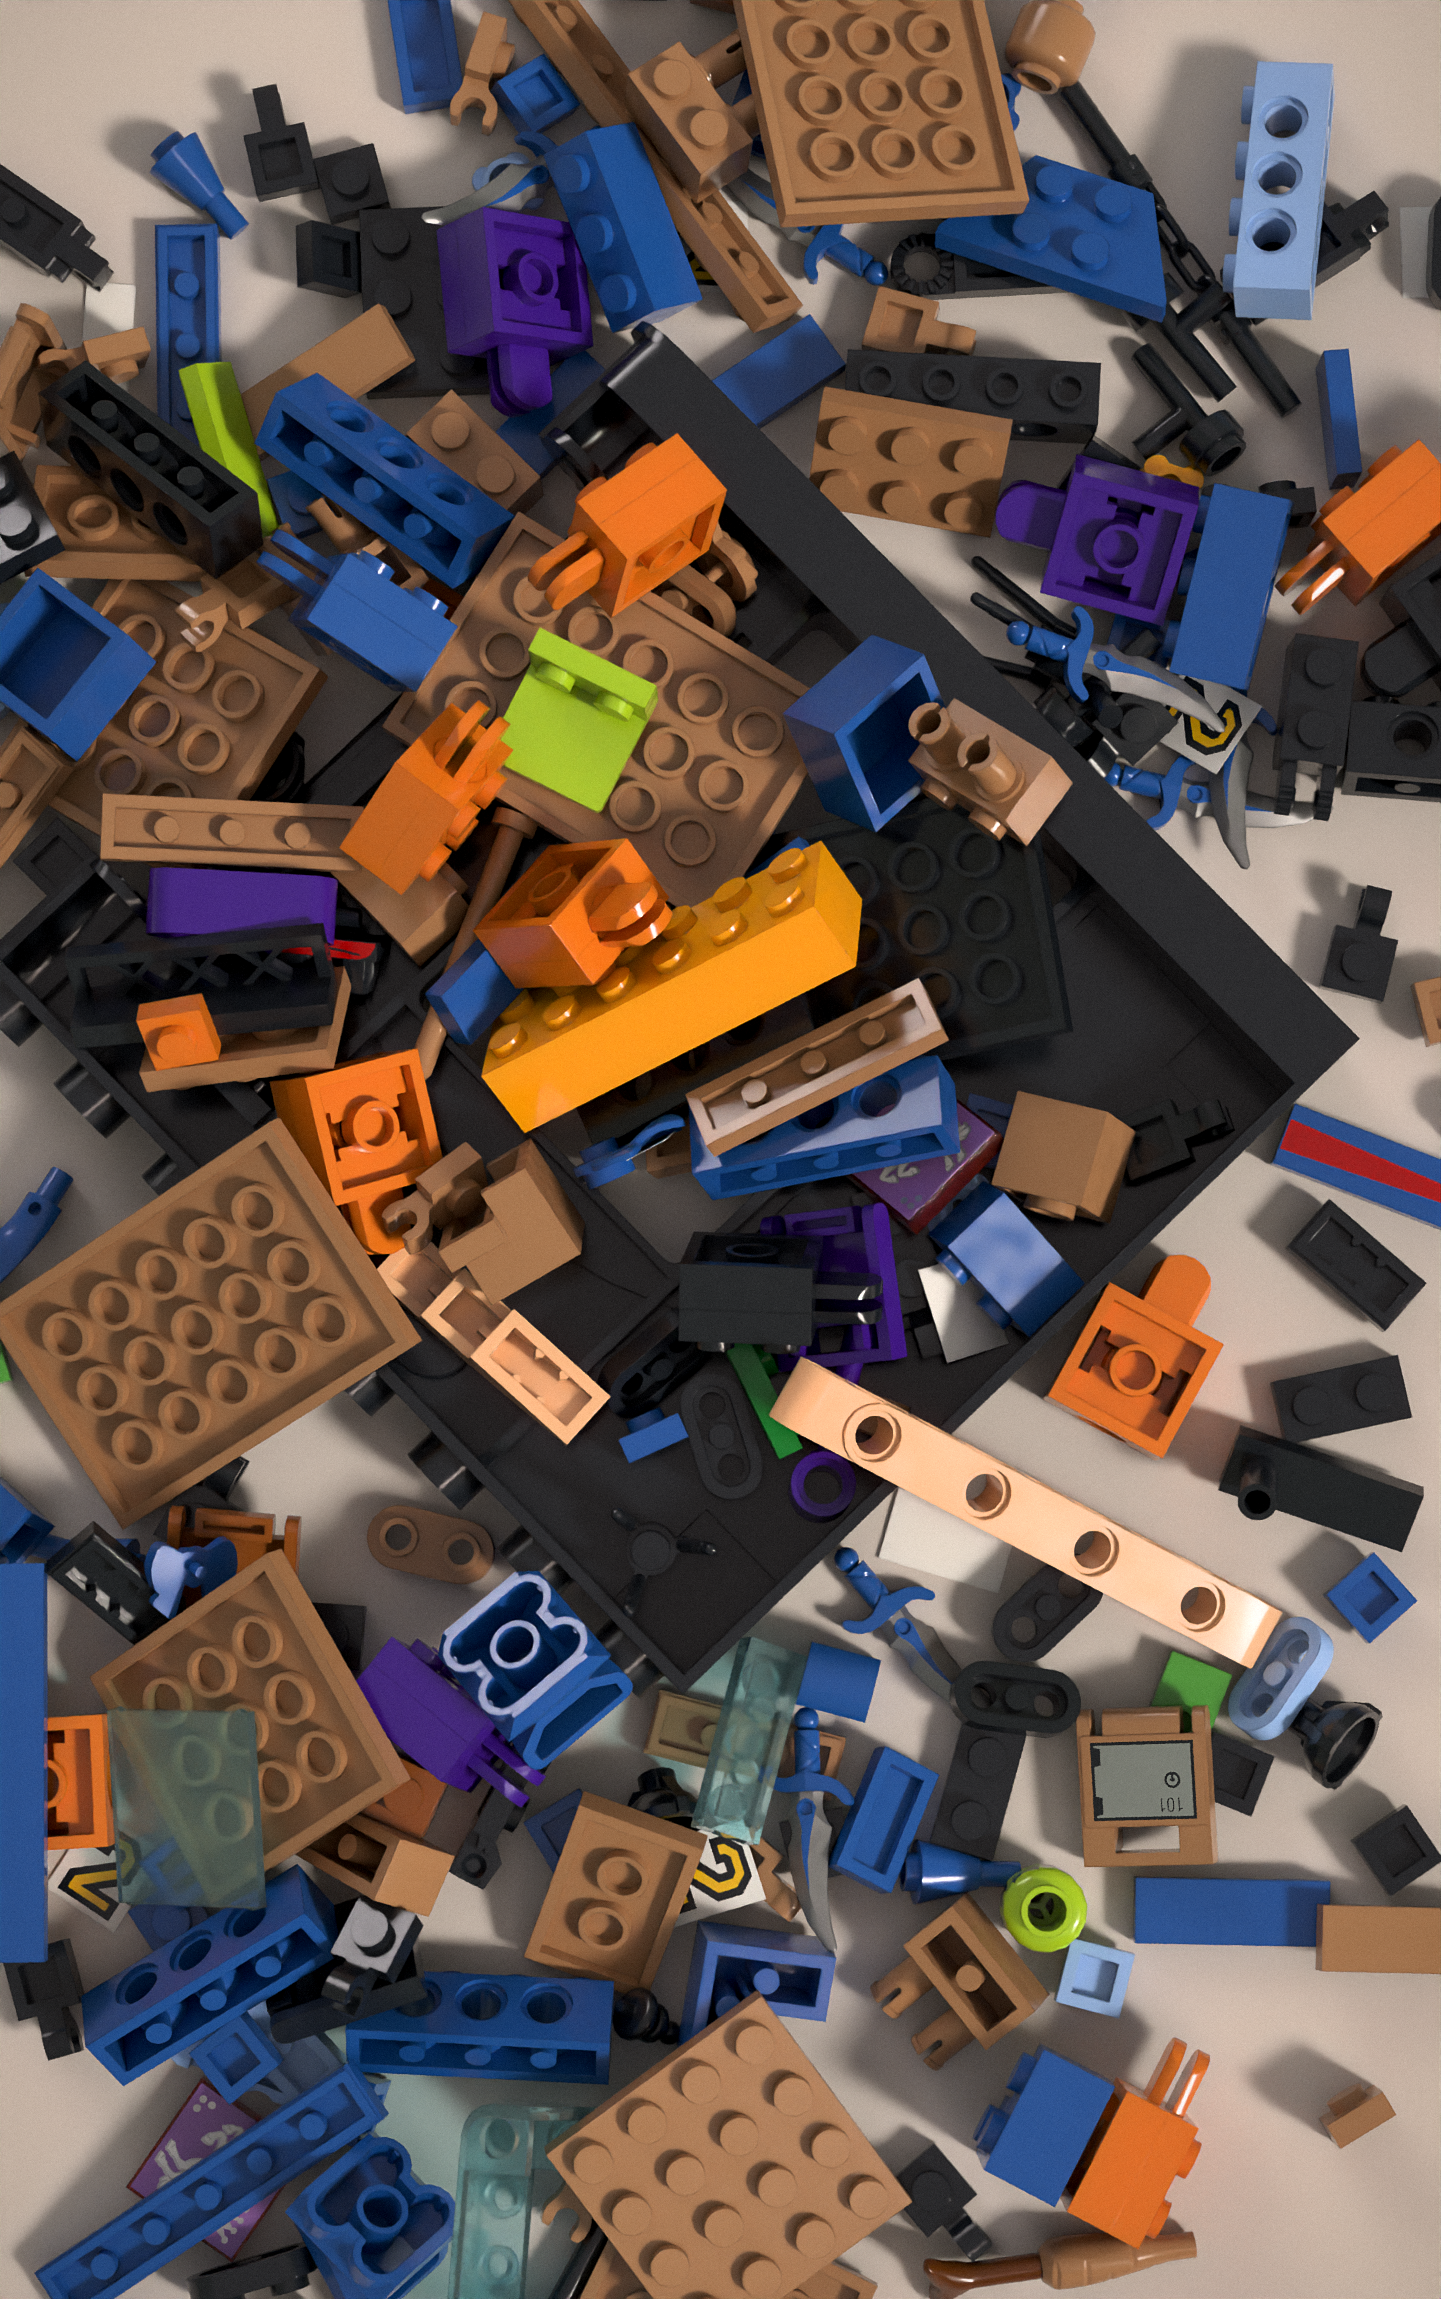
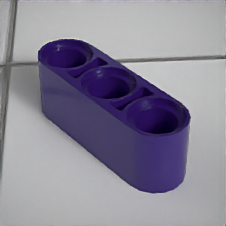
[146,867,338,946]

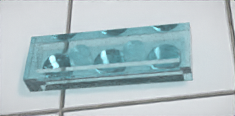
[691,1637,807,1845]

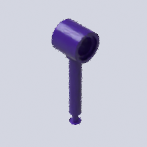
[788,1324,863,1523]

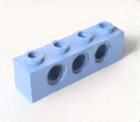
[1223,61,1335,320]

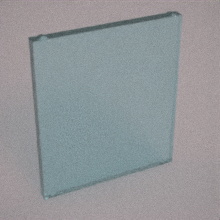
[107,1706,267,1911]

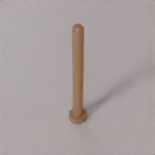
[414,807,538,1080]

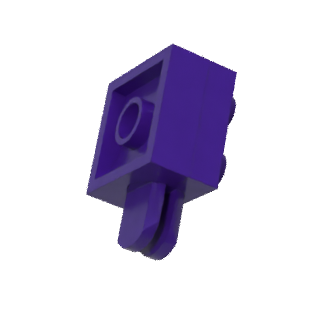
[436,207,594,418]
[996,454,1199,626]
[356,1637,546,1808]

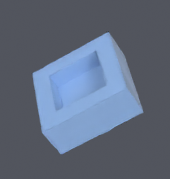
[1054,1938,1135,2018]

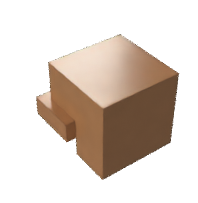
[438,1138,585,1305]

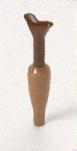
[923,2231,1197,2299]

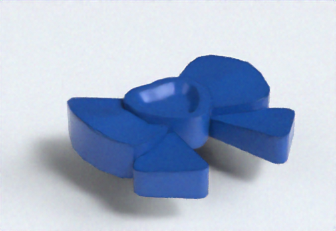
[144,1536,238,1620]

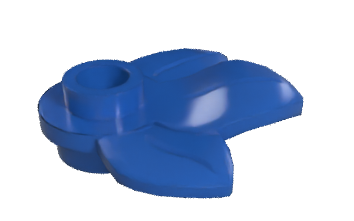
[573,1113,686,1190]

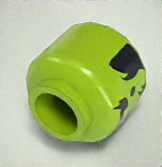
[1000,1864,1087,1953]

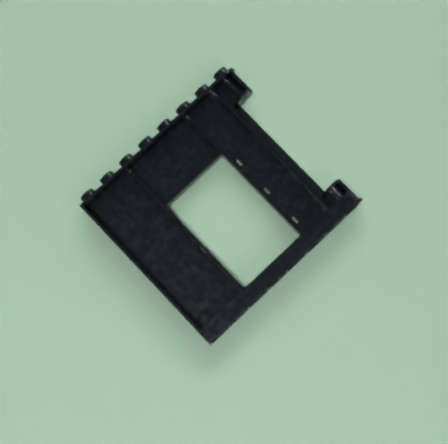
[0,321,1360,1699]

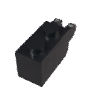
[1272,633,1359,821]

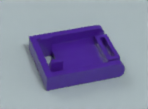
[760,1203,907,1372]

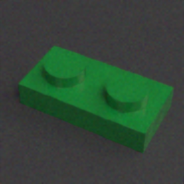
[725,1343,803,1459]

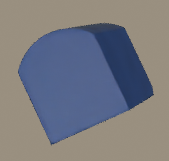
[795,1641,881,1723]

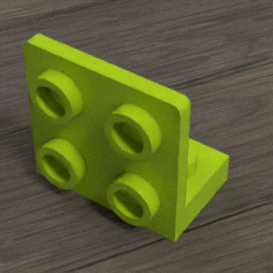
[501,628,658,813]

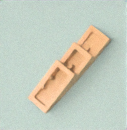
[377,1242,611,1445]

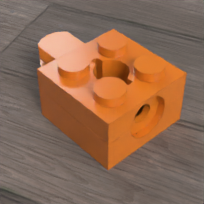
[527,433,727,618]
[1274,439,1441,615]
[339,700,513,895]
[473,838,673,989]
[269,1048,443,1255]
[1043,1255,1224,1461]
[48,1713,119,1850]
[1060,2037,1210,2249]

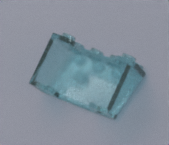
[447,2099,597,2299]

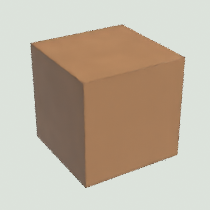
[991,1091,1136,1224]

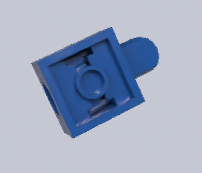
[256,529,458,692]

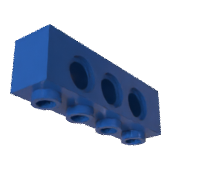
[254,373,515,588]
[689,1055,960,1200]
[81,1864,339,2086]
[345,1971,614,2085]

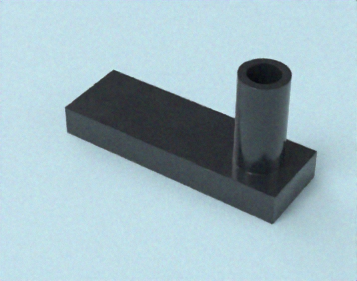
[1218,1425,1424,1552]

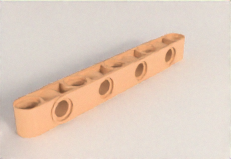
[769,1357,1283,1669]

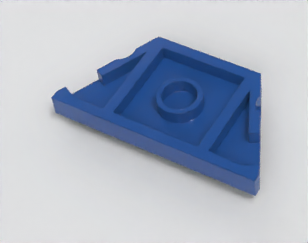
[935,155,1167,323]

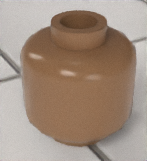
[1004,0,1096,94]

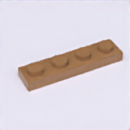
[100,793,364,873]
[685,978,949,1157]

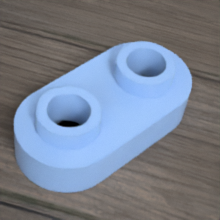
[1228,1617,1334,1740]

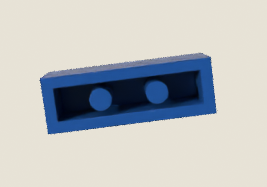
[543,122,703,333]
[1162,483,1294,690]

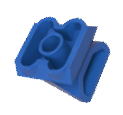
[438,1571,633,1770]
[285,2132,466,2299]

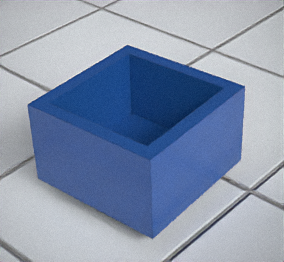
[0,568,156,762]
[782,635,946,832]

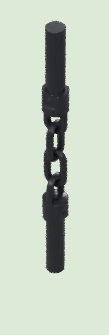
[1059,81,1302,418]

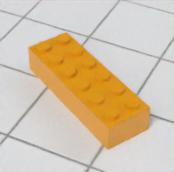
[481,841,862,1133]

